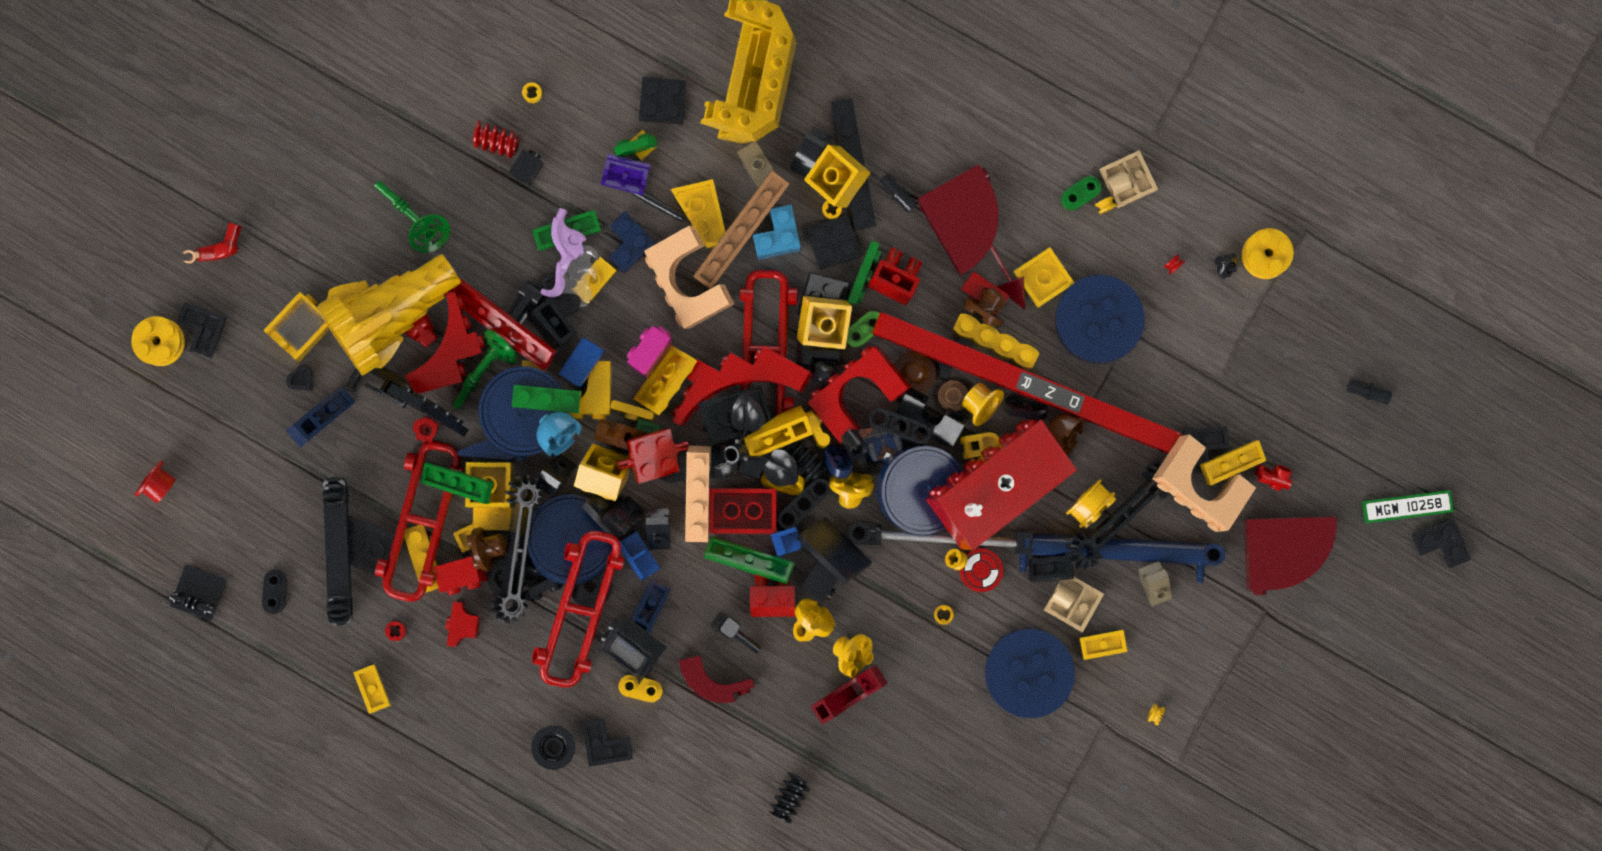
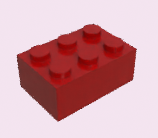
[709,489,777,534]

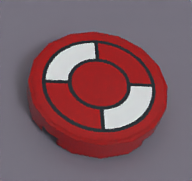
[959,548,1003,592]

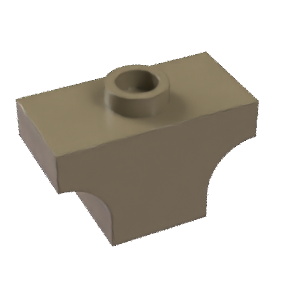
[737,141,776,187]
[1138,561,1172,607]

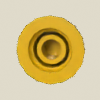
[962,383,1004,426]

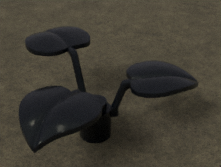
[710,393,799,486]

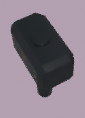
[711,612,761,654]

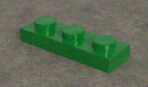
[532,210,602,252]
[847,241,881,307]
[512,385,581,414]

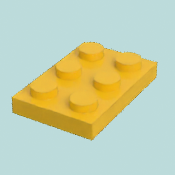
[633,345,697,415]

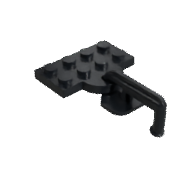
[344,366,469,437]

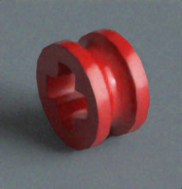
[1163,254,1185,275]
[385,621,407,641]

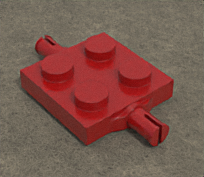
[616,428,689,484]

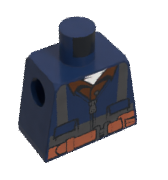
[858,421,903,466]

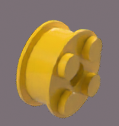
[1241,228,1294,279]
[131,316,185,366]
[1066,479,1116,528]

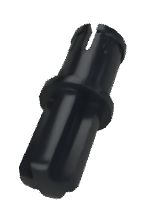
[880,174,917,213]
[1347,379,1392,405]

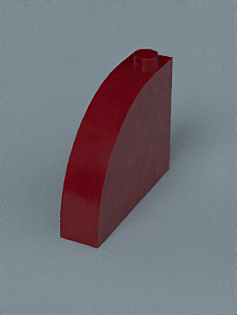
[917,164,999,277]
[1244,517,1337,595]

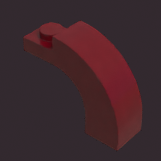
[679,655,755,703]
[810,665,888,725]

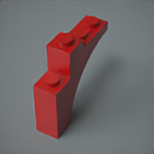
[405,291,486,394]

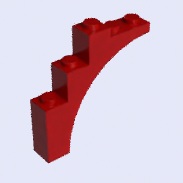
[672,346,813,427]

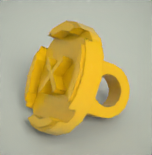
[793,598,835,642]

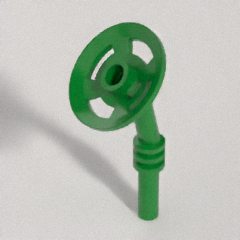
[374,180,450,253]
[452,330,517,409]

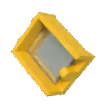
[263,292,330,363]

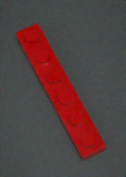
[445,276,557,371]

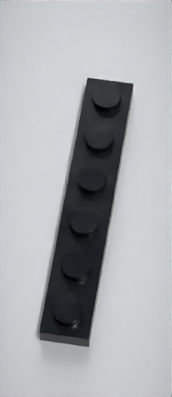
[831,98,876,231]

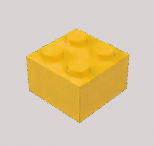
[804,144,871,208]
[797,296,852,349]
[574,443,631,501]
[465,462,514,508]

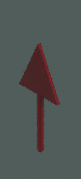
[990,245,1025,310]

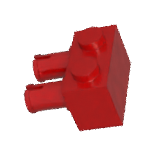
[867,248,923,306]
[750,574,795,617]

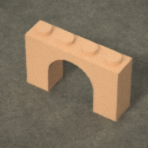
[644,226,734,329]
[1152,434,1256,532]
[685,446,712,542]

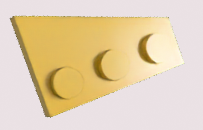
[670,179,725,249]

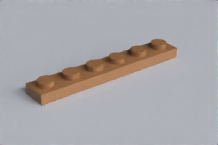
[693,170,790,289]

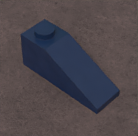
[286,385,355,448]
[457,439,527,463]
[618,579,671,652]

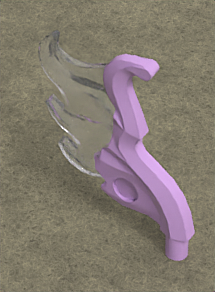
[541,208,599,308]

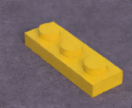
[1200,440,1266,485]
[404,525,438,593]

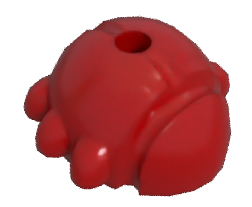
[413,416,439,443]

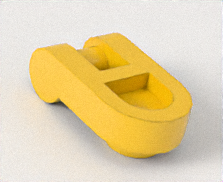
[805,410,830,449]
[960,432,1000,459]

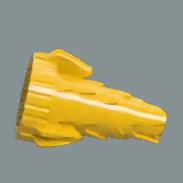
[316,254,461,376]

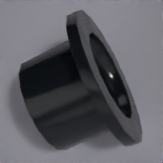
[531,725,576,770]

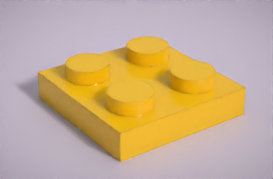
[1013,247,1074,309]

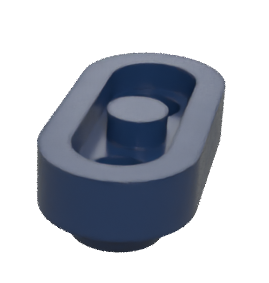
[823,445,853,479]

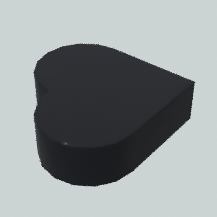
[286,365,313,391]

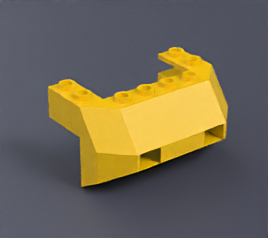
[701,0,797,144]

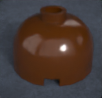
[1045,414,1085,456]

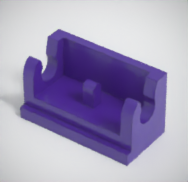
[600,154,651,195]

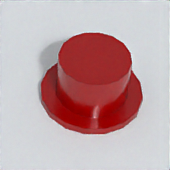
[134,460,176,503]

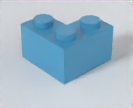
[753,205,801,260]

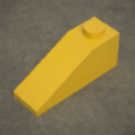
[744,405,813,456]

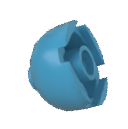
[536,412,582,456]

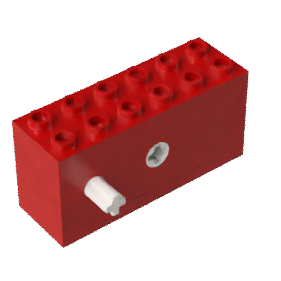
[926,419,1077,550]

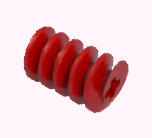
[472,120,521,159]

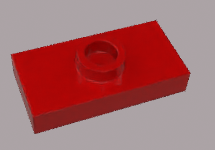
[961,271,1010,314]

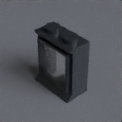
[598,615,667,684]

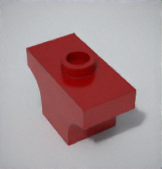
[446,601,481,647]

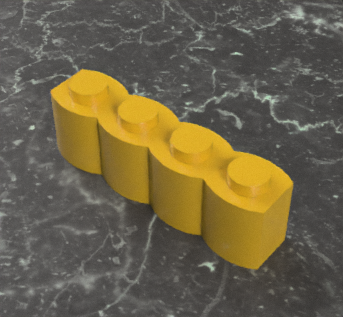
[952,314,1039,370]

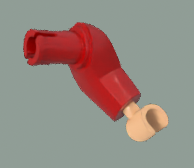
[182,222,242,263]

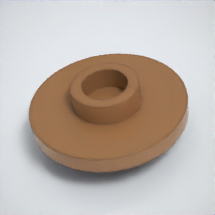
[938,381,968,411]

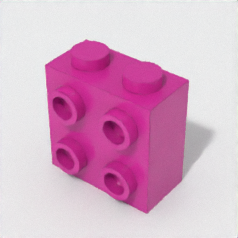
[627,326,673,378]

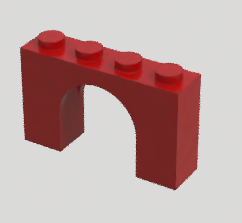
[808,345,911,444]

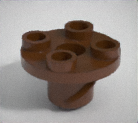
[964,288,1005,328]
[894,351,936,393]
[467,527,507,571]

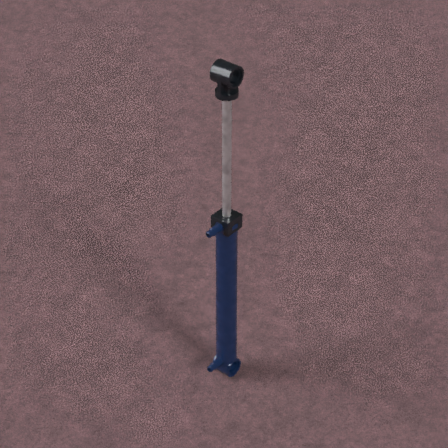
[848,522,1225,583]

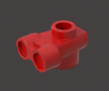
[1255,464,1292,491]

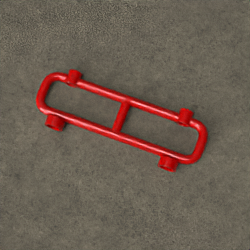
[740,269,798,417]
[375,441,464,602]
[532,531,624,688]

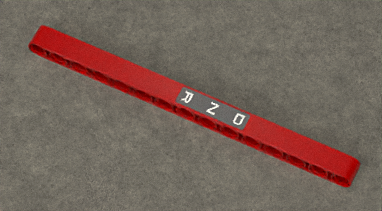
[872,313,1183,454]

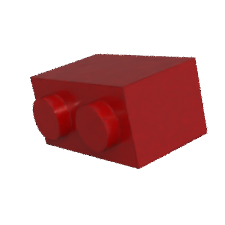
[433,556,488,596]

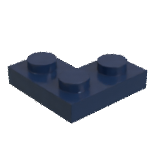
[609,212,656,274]

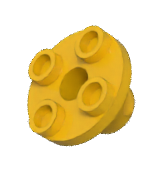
[829,472,874,509]
[833,634,874,678]

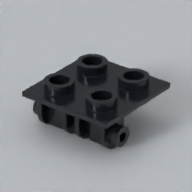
[169,565,227,621]

